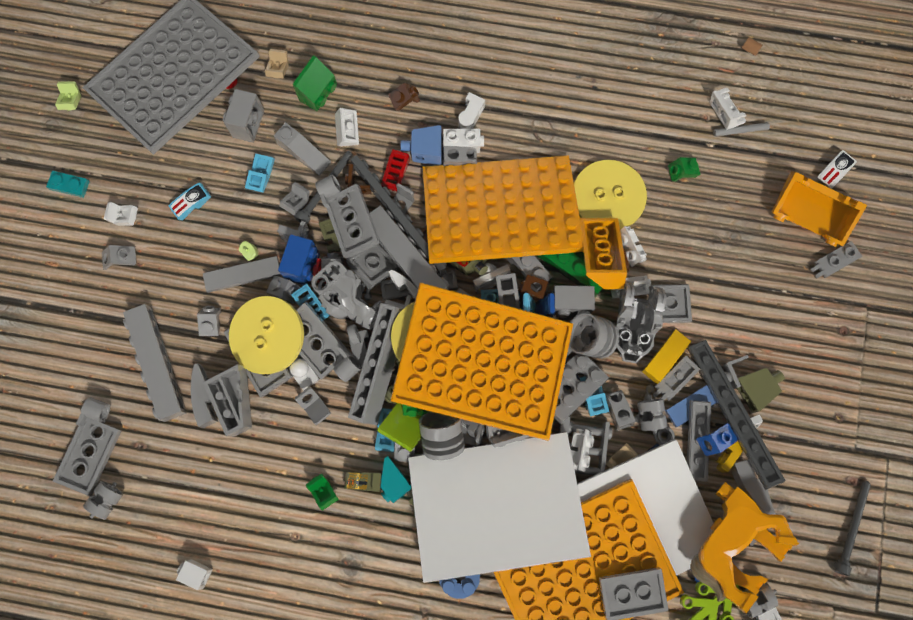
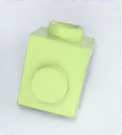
[55,81,81,110]

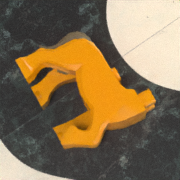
[690,482,799,613]

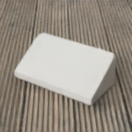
[335,108,359,147]

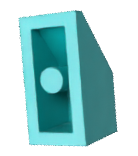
[381,456,412,503]

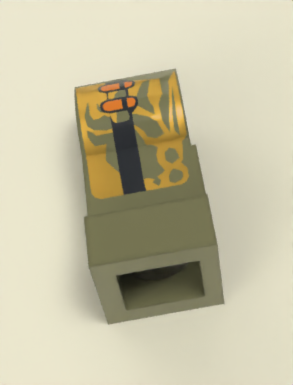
[344,472,382,492]

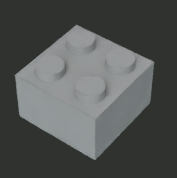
[223,89,265,143]
[552,286,595,320]

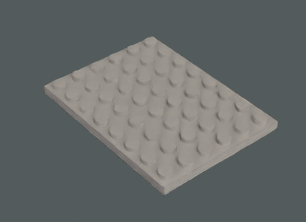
[82,0,260,155]

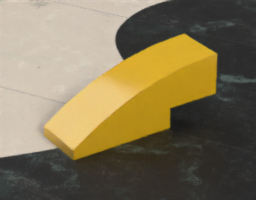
[642,329,691,384]

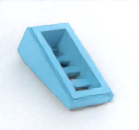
[291,284,330,320]
[521,293,536,313]

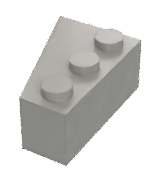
[203,364,252,437]

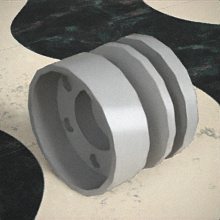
[569,313,619,359]
[419,412,465,460]

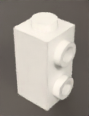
[443,129,484,153]

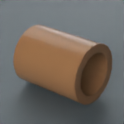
[742,37,763,56]

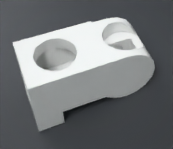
[459,92,485,129]

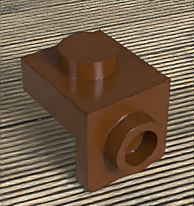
[388,82,420,111]

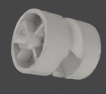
[637,395,667,435]
[83,481,123,520]
[742,582,778,619]

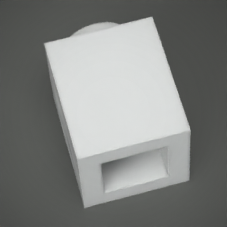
[176,559,213,590]

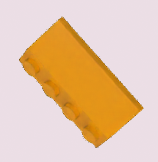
[580,218,627,289]

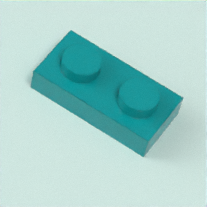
[46,171,90,198]

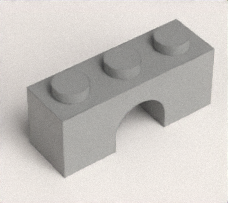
[506,256,553,292]

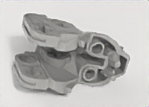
[311,261,382,331]
[616,282,666,363]

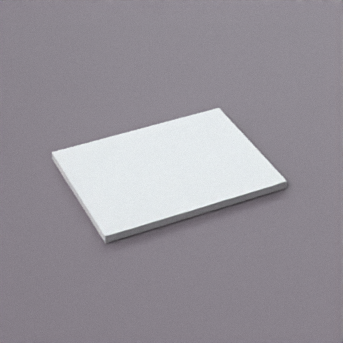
[408,432,591,583]
[577,439,713,575]

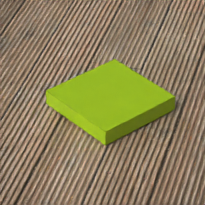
[377,403,422,452]

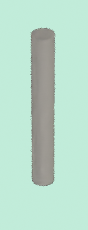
[713,122,770,137]

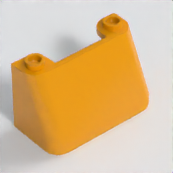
[771,171,867,247]

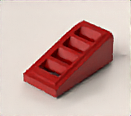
[381,149,410,192]

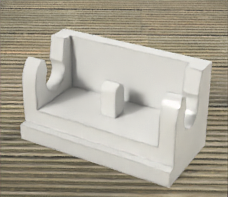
[709,88,746,130]

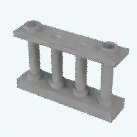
[558,416,612,475]

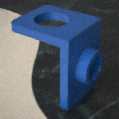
[696,423,737,456]

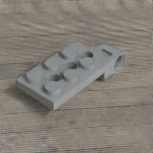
[315,174,380,259]
[296,302,362,382]
[554,354,609,424]
[53,397,122,496]

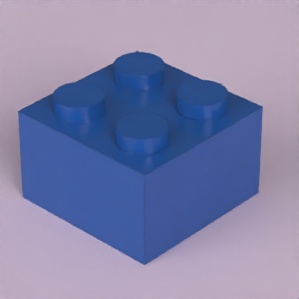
[278,234,320,285]

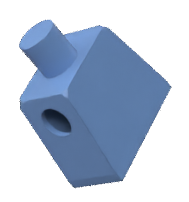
[401,125,442,165]

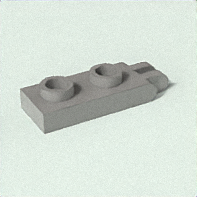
[810,241,862,279]
[652,356,700,401]

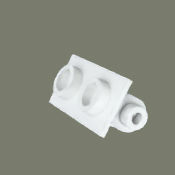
[620,226,647,267]
[611,275,651,299]
[571,429,594,472]

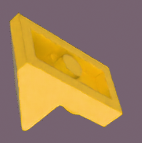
[716,440,743,473]

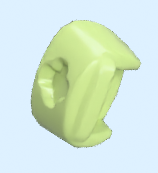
[239,241,259,261]

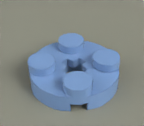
[439,574,480,599]

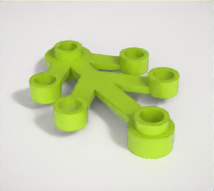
[680,581,739,620]

